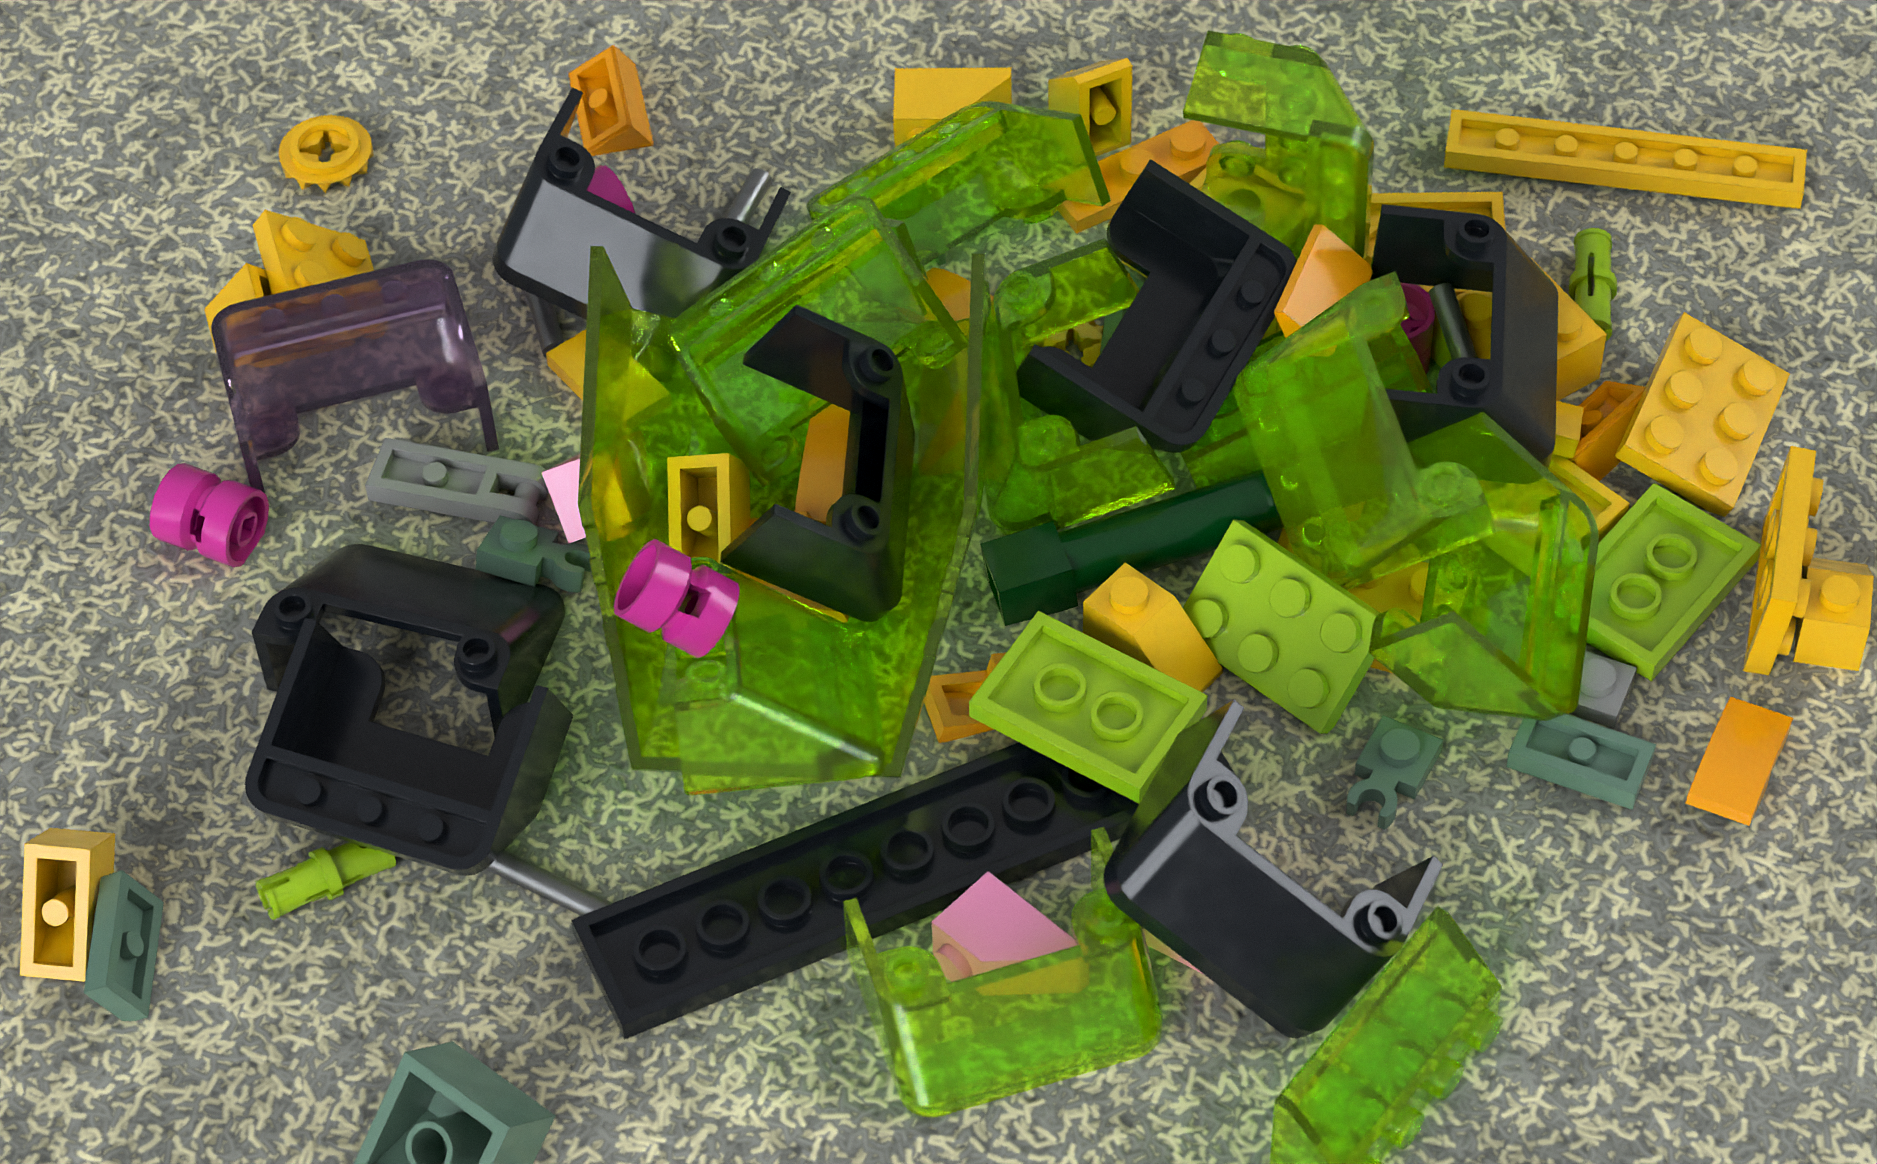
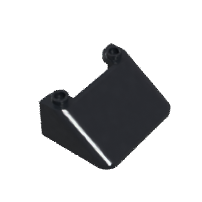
[252,544,565,736]

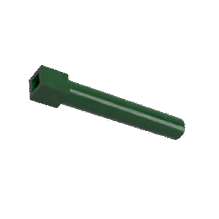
[980,437,1438,626]

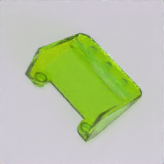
[667,196,970,488]
[1234,272,1496,590]
[674,557,886,796]

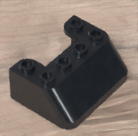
[1006,159,1297,453]
[245,618,574,876]

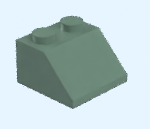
[353,1041,556,1164]

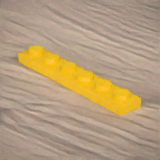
[1444,109,1807,209]

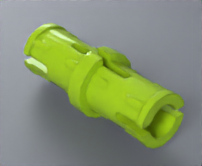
[1568,228,1617,341]
[256,842,396,920]

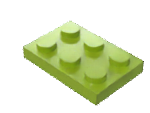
[1544,483,1761,682]
[1183,520,1396,734]
[969,611,1208,804]

